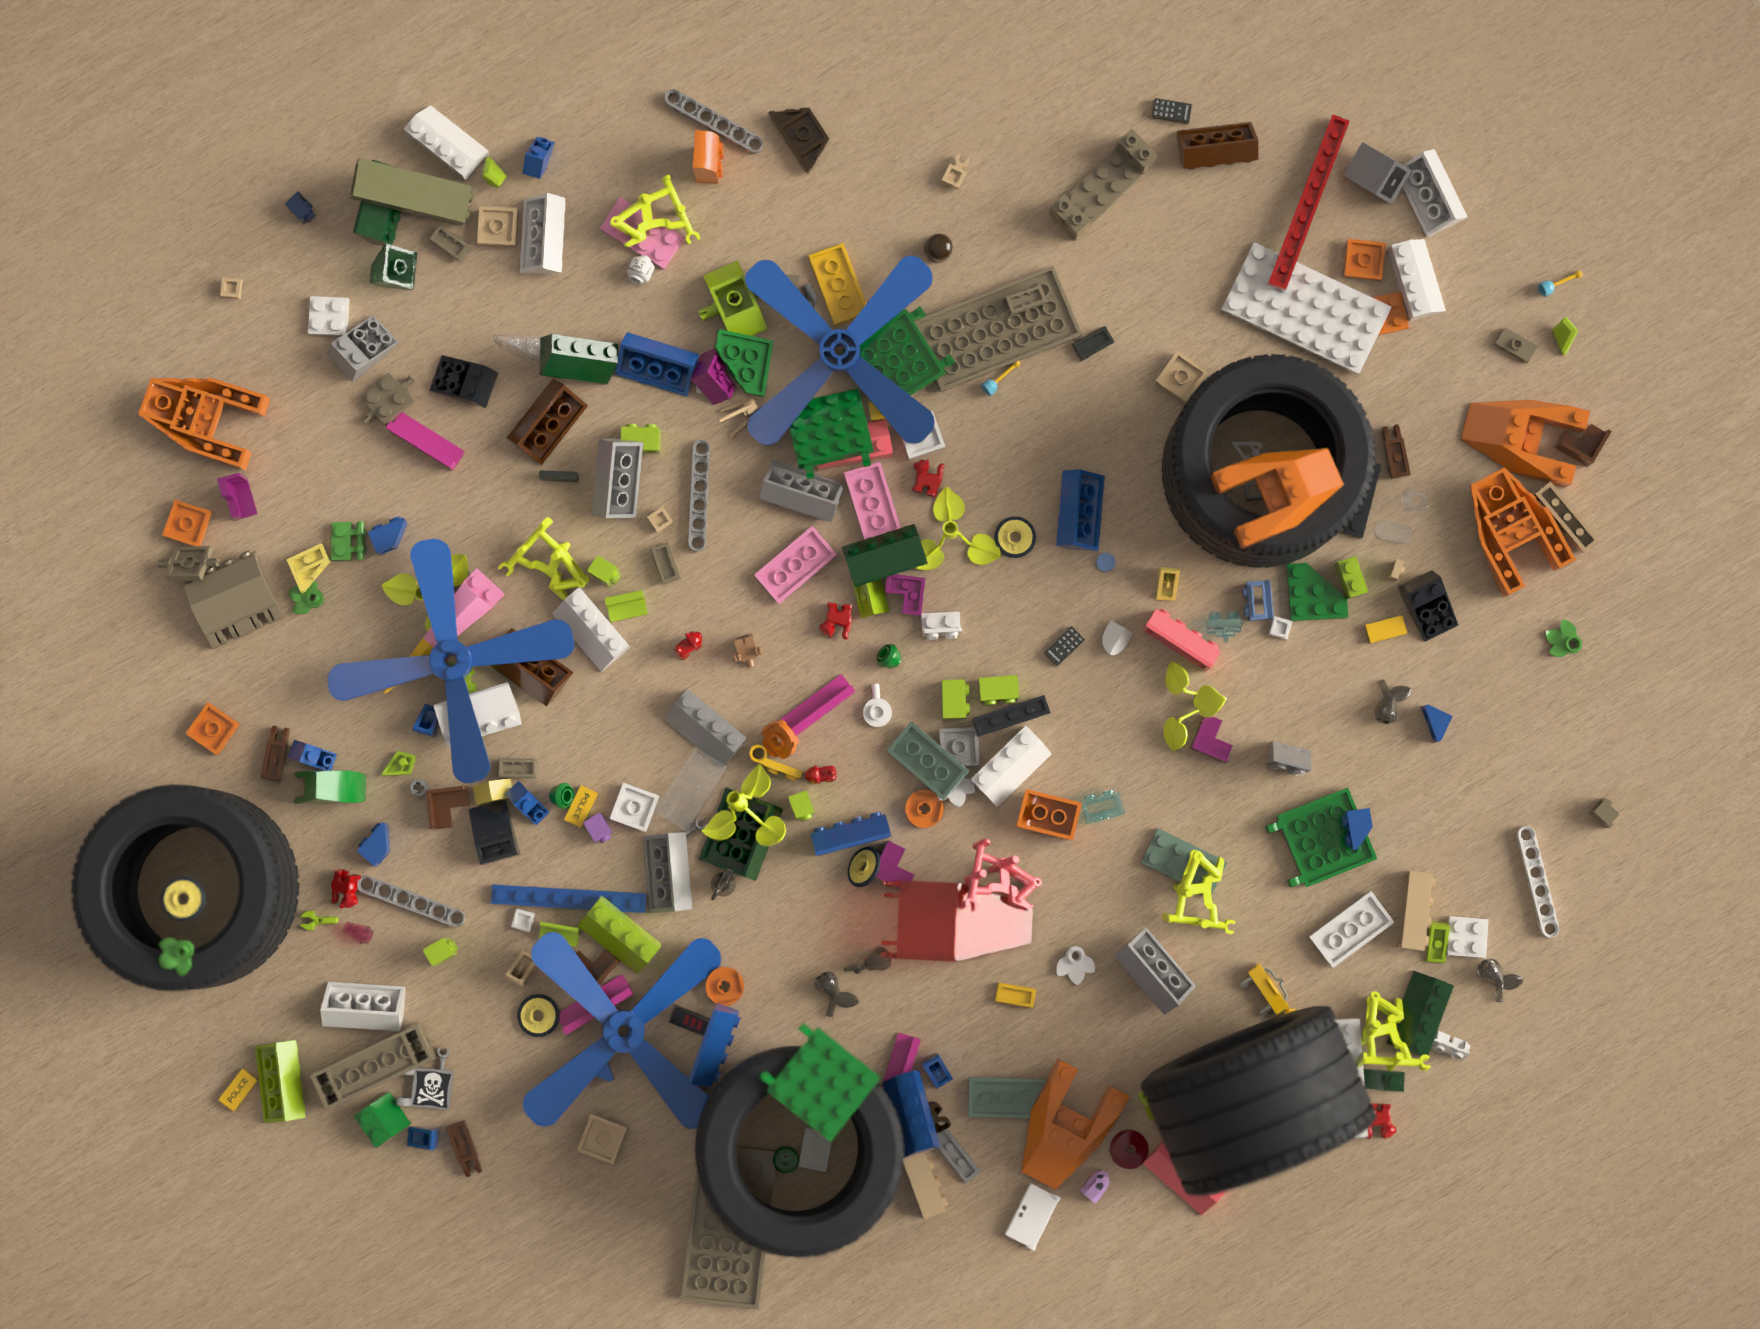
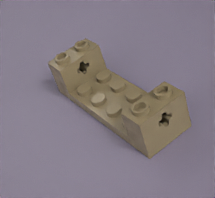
[1049,128,1158,240]
[310,1023,438,1111]

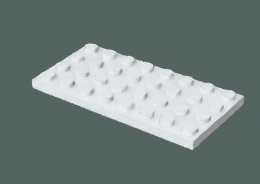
[1221,242,1391,375]

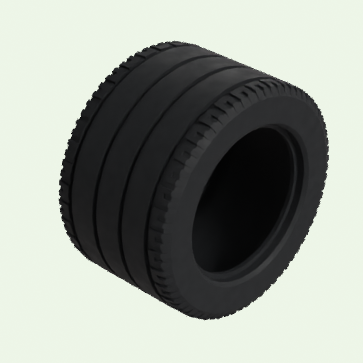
[1162,354,1375,568]
[71,784,300,991]
[1141,1006,1377,1196]
[695,1046,904,1258]

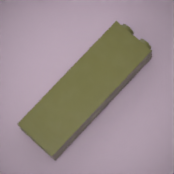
[349,158,473,226]

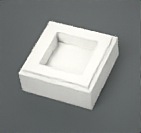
[1268,616,1292,640]
[511,908,535,932]

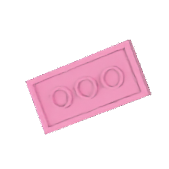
[600,197,684,270]
[844,462,901,540]
[754,526,837,604]

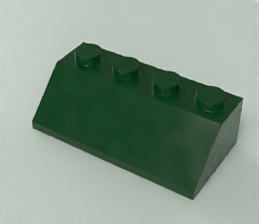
[353,160,401,247]
[540,334,618,385]
[842,524,928,587]
[1386,971,1454,1057]

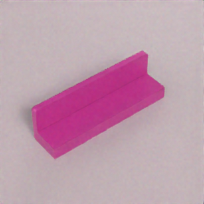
[386,412,465,471]
[781,675,855,736]
[559,975,634,1035]
[882,1033,921,1089]

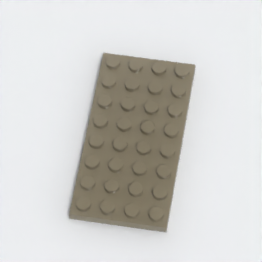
[914,266,1082,392]
[681,1146,775,1309]

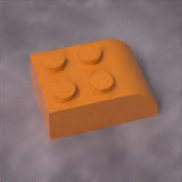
[693,130,724,184]
[1016,789,1082,841]

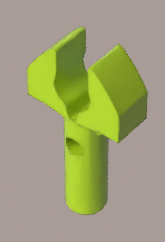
[300,911,338,930]

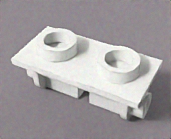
[1431,1031,1470,1060]

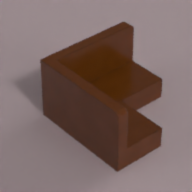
[1555,424,1612,467]
[426,786,470,830]
[576,949,621,986]

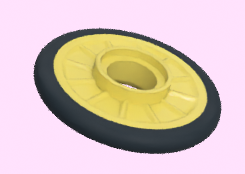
[994,516,1036,558]
[847,847,881,887]
[161,877,205,921]
[517,994,560,1037]

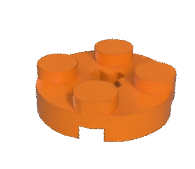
[762,720,799,759]
[905,789,944,828]
[705,967,744,1006]

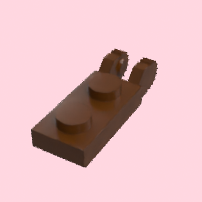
[1382,424,1411,479]
[261,725,290,781]
[446,1120,482,1178]

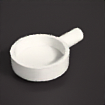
[863,684,892,727]

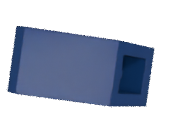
[522,137,555,179]
[368,516,408,556]
[288,739,337,771]
[505,781,550,825]
[1341,808,1373,850]
[357,822,390,867]

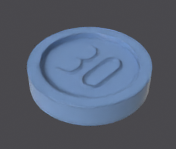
[1096,553,1116,572]

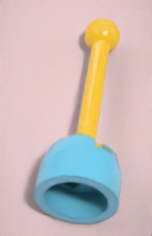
[1538,271,1582,297]
[981,361,1020,396]

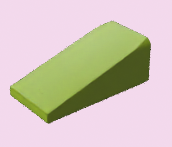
[1426,921,1450,963]

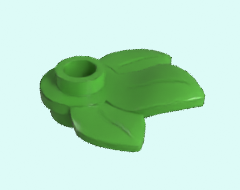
[289,581,324,614]
[1545,619,1582,657]
[159,938,194,976]

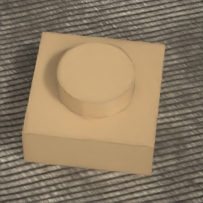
[220,277,243,299]
[647,506,674,533]
[1387,559,1405,581]

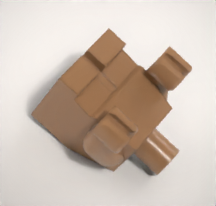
[732,633,763,668]

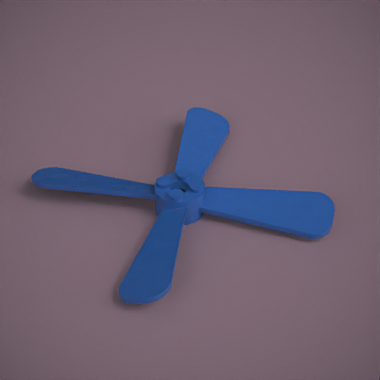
[745,256,935,445]
[328,539,574,784]
[523,932,721,1129]

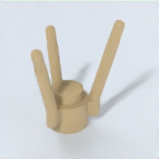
[718,399,758,438]

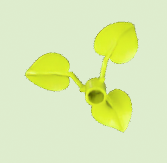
[916,487,1001,570]
[382,554,469,631]
[1163,662,1226,752]
[702,764,786,846]

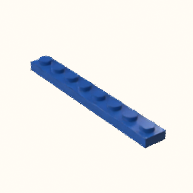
[491,884,647,913]

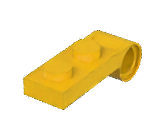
[749,745,803,781]

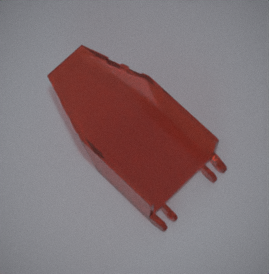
[881,879,1033,961]

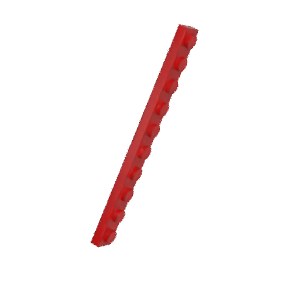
[1267,114,1350,291]

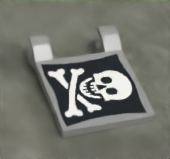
[397,1067,454,1110]

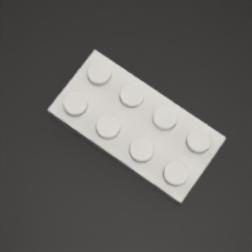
[1308,891,1394,968]

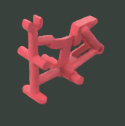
[962,839,1042,912]

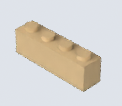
[1534,481,1600,553]
[1398,871,1435,951]
[903,1152,948,1219]

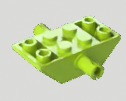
[698,260,768,336]

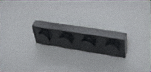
[1343,463,1382,539]
[972,695,1050,737]

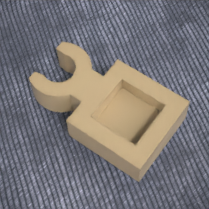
[941,153,970,190]

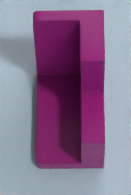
[690,349,736,405]
[217,472,258,521]
[885,574,926,618]
[1190,716,1233,763]
[876,840,914,892]

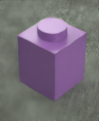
[583,812,613,844]

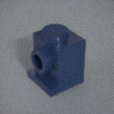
[285,191,316,224]

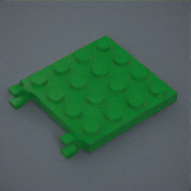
[842,306,956,396]
[789,388,874,480]
[1265,787,1377,888]
[760,1023,881,1142]

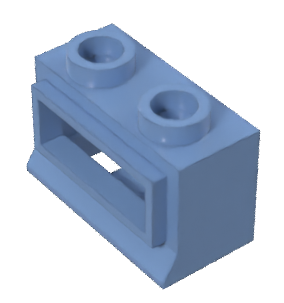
[1242,580,1274,622]

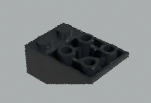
[429,355,498,408]
[1398,570,1459,642]
[468,799,520,865]

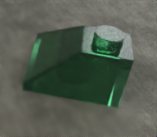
[369,244,418,290]

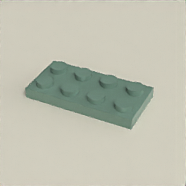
[887,721,969,800]
[1141,828,1227,896]
[968,1077,1047,1118]

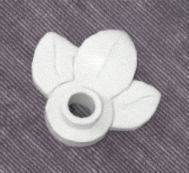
[937,778,975,807]
[1056,946,1095,985]

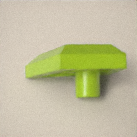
[482,156,507,189]
[1552,317,1578,355]
[382,751,417,776]

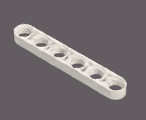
[1516,826,1559,938]

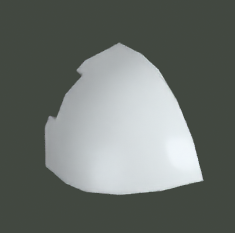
[1102,620,1134,655]

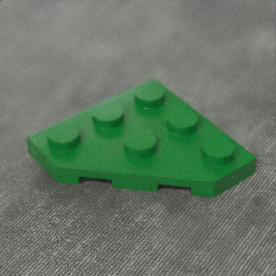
[714,329,773,397]
[1286,563,1349,621]

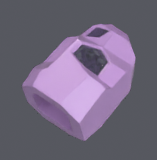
[1080,1170,1109,1204]

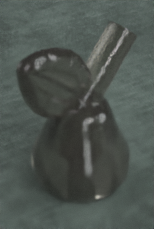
[1373,679,1412,724]
[711,868,736,900]
[843,946,891,974]
[1476,958,1523,1002]
[814,971,859,1017]

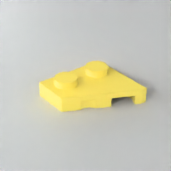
[286,543,330,593]

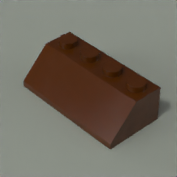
[1177,122,1259,170]
[507,378,588,465]
[489,628,574,706]

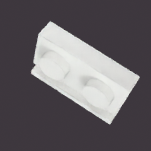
[798,1128,832,1172]

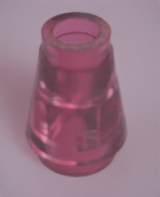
[343,922,373,944]

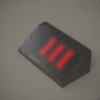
[669,1004,710,1036]

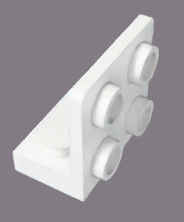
[921,612,962,640]

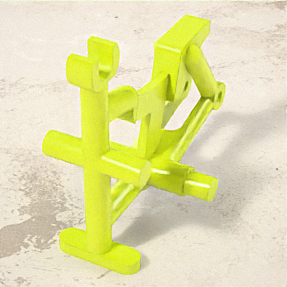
[610,174,700,248]
[498,517,590,600]
[1161,849,1236,934]
[1355,991,1431,1071]

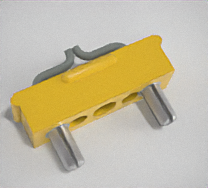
[1240,962,1289,1017]

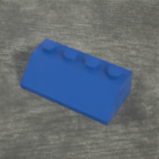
[615,332,699,397]
[1056,469,1105,551]
[811,811,891,856]
[687,1003,741,1087]
[882,1070,940,1158]

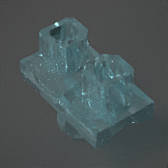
[1206,611,1243,643]

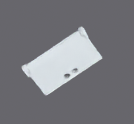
[1004,1183,1061,1251]

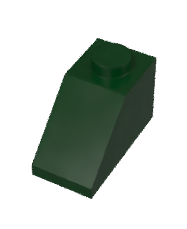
[1363,1069,1405,1092]

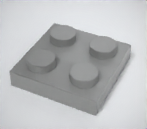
[939,727,980,767]

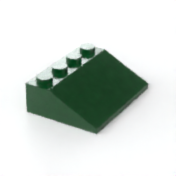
[699,788,783,881]

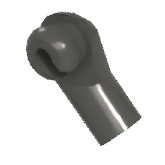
[802,284,818,309]

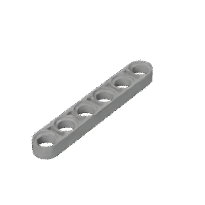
[664,89,763,154]
[688,440,710,552]
[357,876,466,927]

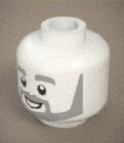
[627,255,654,285]

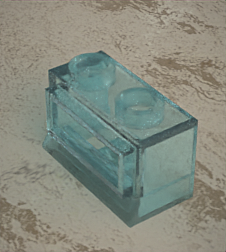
[1081,789,1125,824]

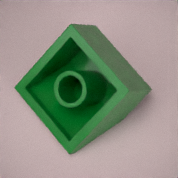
[354,1092,412,1148]

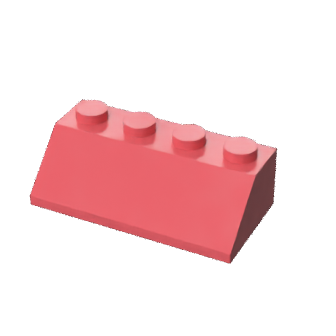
[817,419,893,471]
[1142,609,1220,671]
[1142,1140,1225,1215]

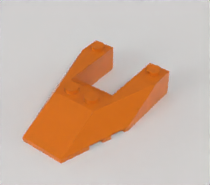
[138,378,271,471]
[1460,400,1590,487]
[1210,449,1344,549]
[1470,467,1576,598]
[1021,1058,1130,1190]

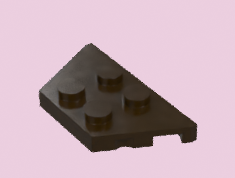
[768,107,829,174]

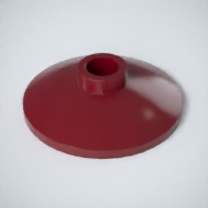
[1110,1130,1149,1169]

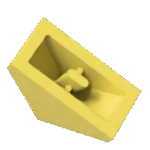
[1156,567,1180,601]
[472,779,512,805]

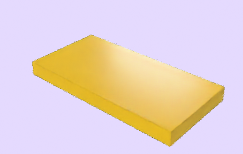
[808,243,866,327]

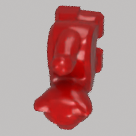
[912,459,945,498]
[819,602,852,640]
[673,631,702,660]
[804,765,837,784]
[331,869,361,909]
[1366,1103,1397,1139]

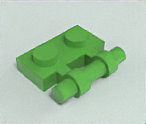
[331,522,366,561]

